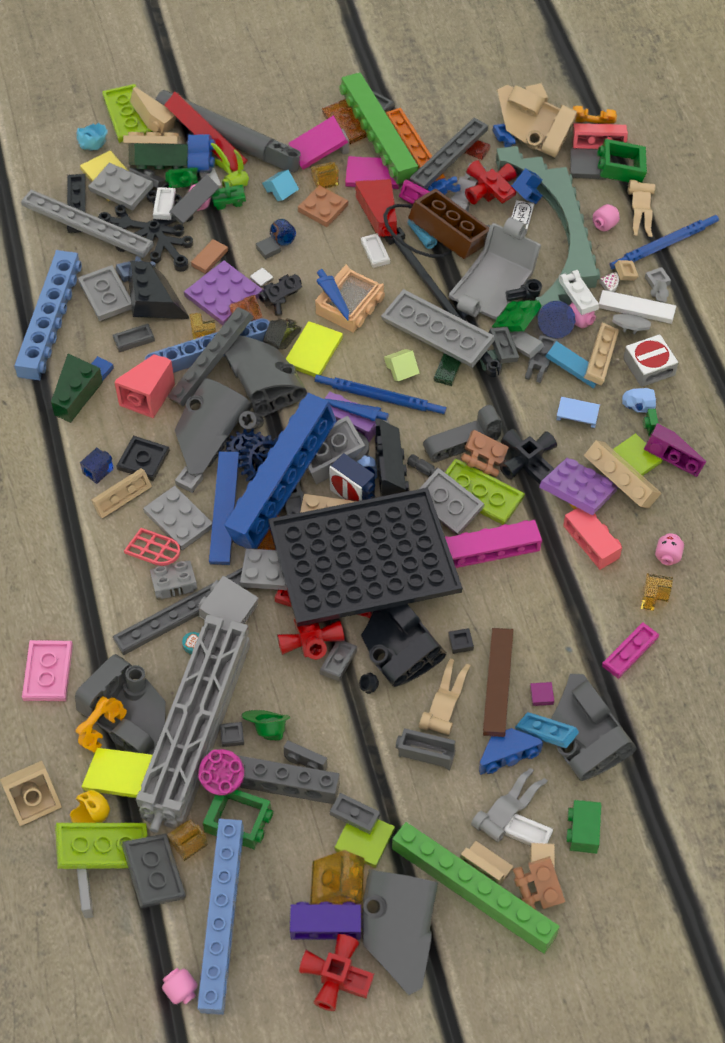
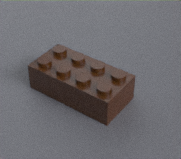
[408,188,489,260]

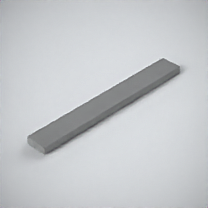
[21,190,154,258]

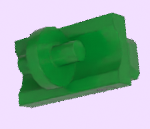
[165,167,198,188]
[212,182,246,210]

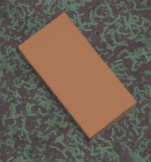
[191,239,228,274]

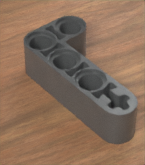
[423,405,502,462]

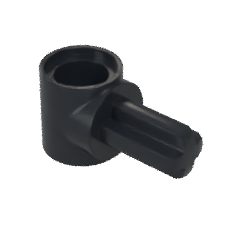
[505,279,542,301]

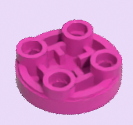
[199,749,245,795]

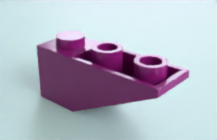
[644,423,706,477]

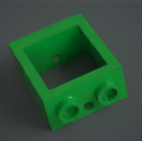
[597,139,647,183]
[203,790,273,850]

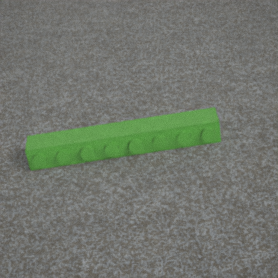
[339,72,418,184]
[392,822,560,954]

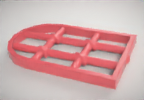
[124,528,180,566]

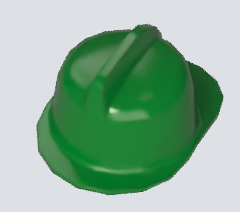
[241,710,290,741]

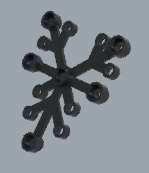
[98,183,193,272]

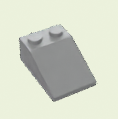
[307,416,366,485]

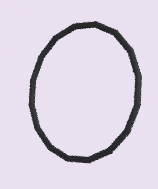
[383,204,452,258]

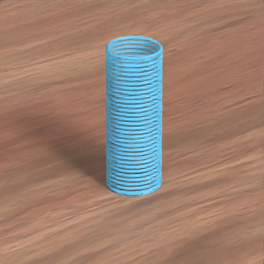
[408,219,437,249]

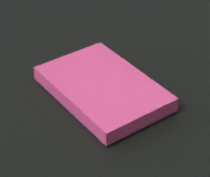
[22,640,73,701]

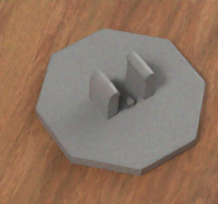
[612,314,651,334]

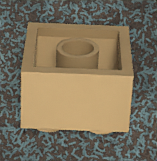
[0,761,62,826]

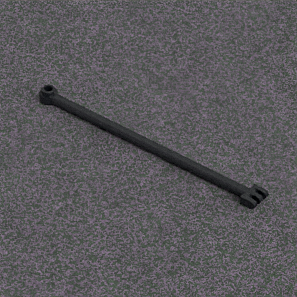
[384,227,502,377]

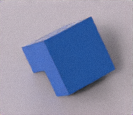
[512,168,543,204]

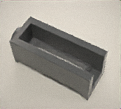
[395,728,456,771]

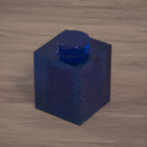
[80,447,114,484]

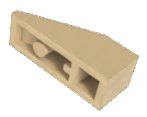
[130,87,176,136]

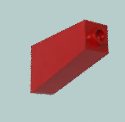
[355,179,397,237]

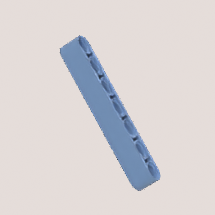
[145,318,271,373]

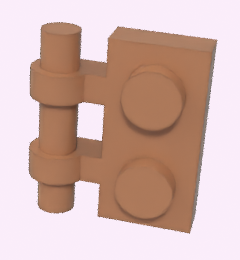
[460,430,509,477]
[513,856,565,910]

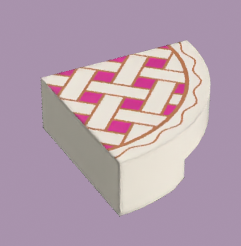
[600,272,619,292]

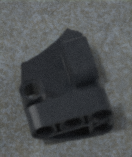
[361,604,446,687]

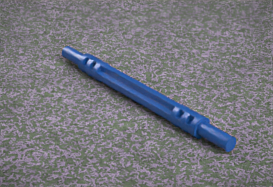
[609,215,719,270]
[315,374,447,415]

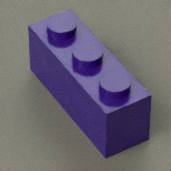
[290,902,361,940]

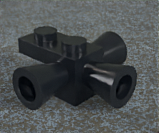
[499,429,557,484]

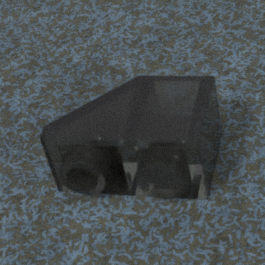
[262,318,302,349]

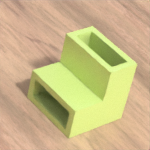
[384,349,420,381]

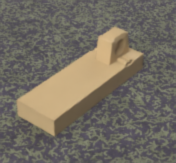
[91,468,152,518]

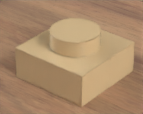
[614,260,639,281]

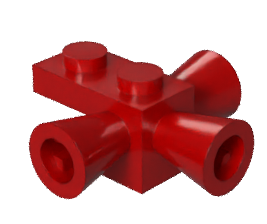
[465,160,517,205]
[277,619,344,660]
[299,934,374,1011]

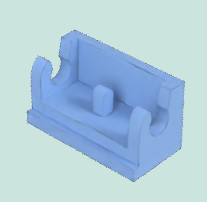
[556,397,600,428]

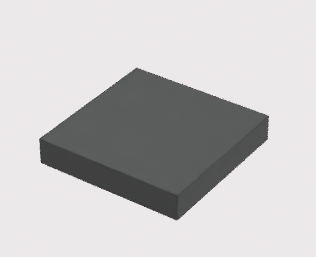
[570,148,606,179]

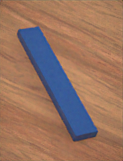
[209,452,240,565]

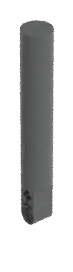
[155,90,301,172]

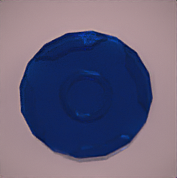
[537,301,576,339]

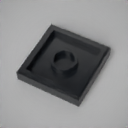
[116,435,170,481]

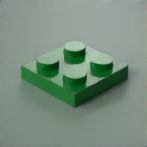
[492,300,542,332]

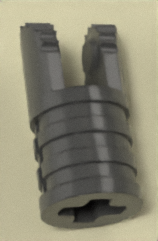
[239,411,264,429]

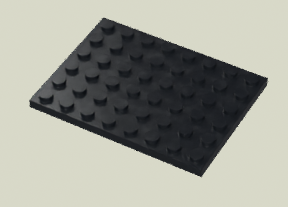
[268,488,463,627]

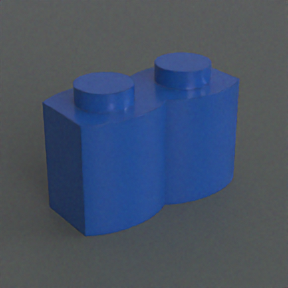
[188,134,215,173]

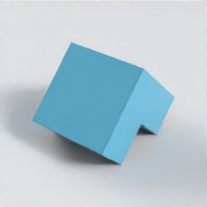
[262,170,299,201]

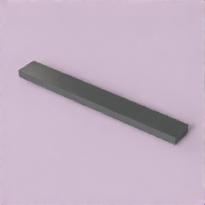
[112,567,249,655]

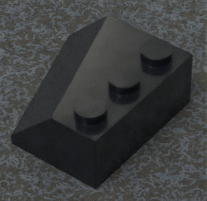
[128,261,189,319]
[375,419,409,497]

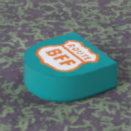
[182,632,199,655]

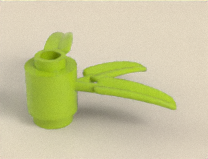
[211,143,249,188]

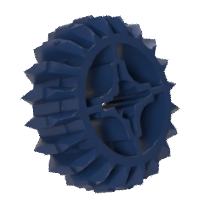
[238,435,278,482]

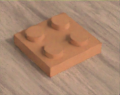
[298,185,348,227]

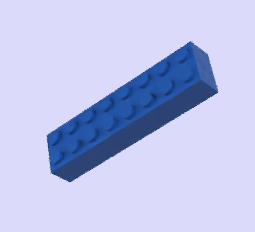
[224,393,337,549]

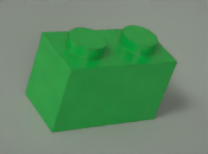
[566,800,601,854]

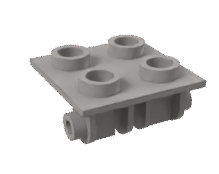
[150,561,197,599]

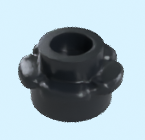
[359,673,379,694]

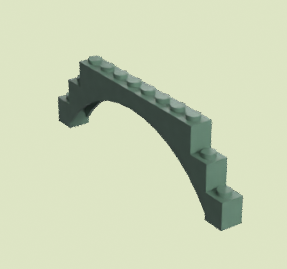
[496,146,600,324]

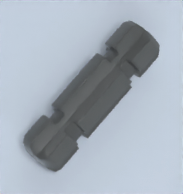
[407,454,444,476]

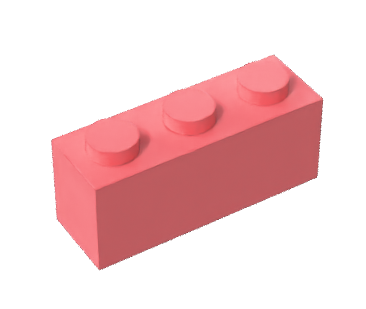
[572,123,628,149]
[563,508,622,570]

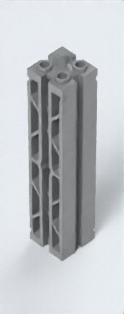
[136,615,250,833]

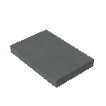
[122,833,186,908]

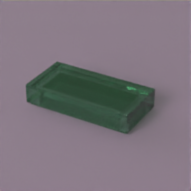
[434,353,462,386]

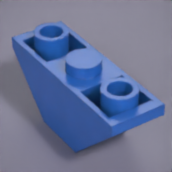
[479,728,543,775]

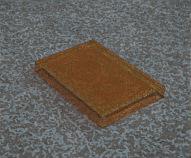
[322,99,367,145]

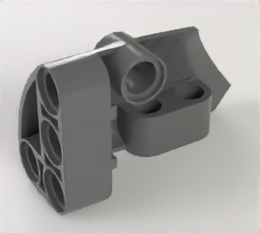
[225,336,307,417]
[175,378,252,475]
[75,654,166,755]
[551,674,637,781]
[361,869,438,995]

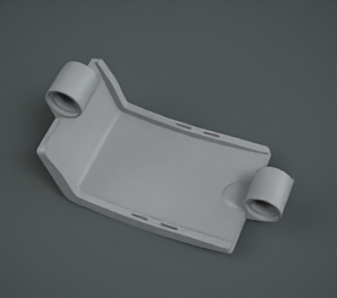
[449,217,541,320]

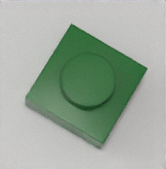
[643,408,659,436]

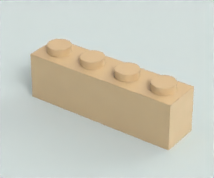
[584,440,661,508]

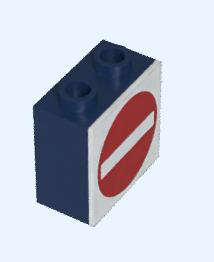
[329,453,375,501]

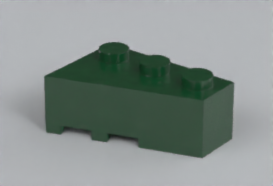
[128,143,188,169]
[51,354,103,423]

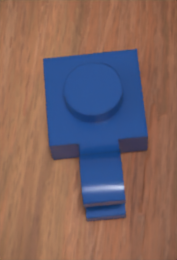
[492,124,516,147]
[428,176,461,194]

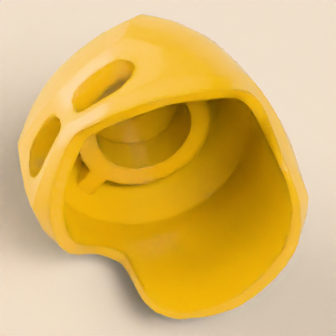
[70,790,110,823]

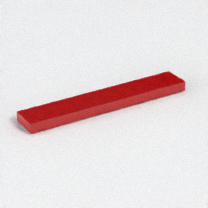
[164,92,248,172]

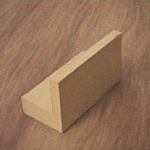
[460,841,513,885]

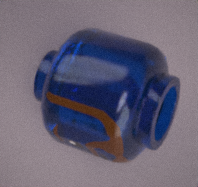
[270,219,296,246]

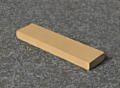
[584,322,619,386]

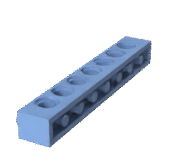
[14,250,82,380]
[198,819,244,1015]

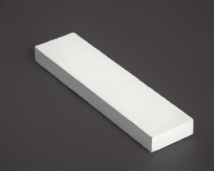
[599,290,676,324]

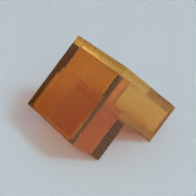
[229,295,263,322]

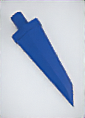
[316,269,349,321]
[325,399,389,421]

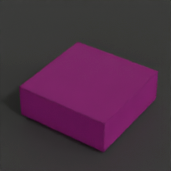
[530,682,554,706]

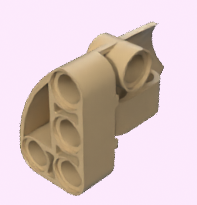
[497,85,577,158]

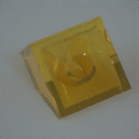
[310,850,364,905]

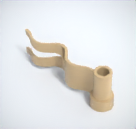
[628,180,655,237]
[419,659,470,736]

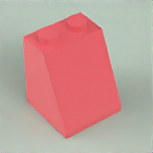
[114,354,175,418]

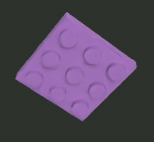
[184,261,263,325]
[539,458,618,515]

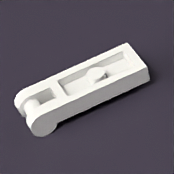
[559,270,599,315]

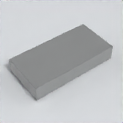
[511,331,544,359]
[77,869,94,918]

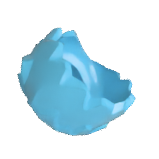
[76,123,107,150]

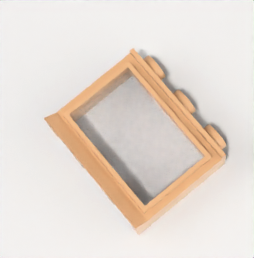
[315,264,385,333]

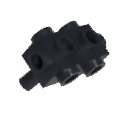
[258,274,303,316]

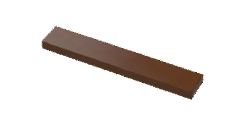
[483,628,514,737]

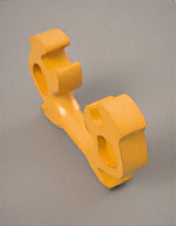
[573,106,617,124]
[75,696,127,753]

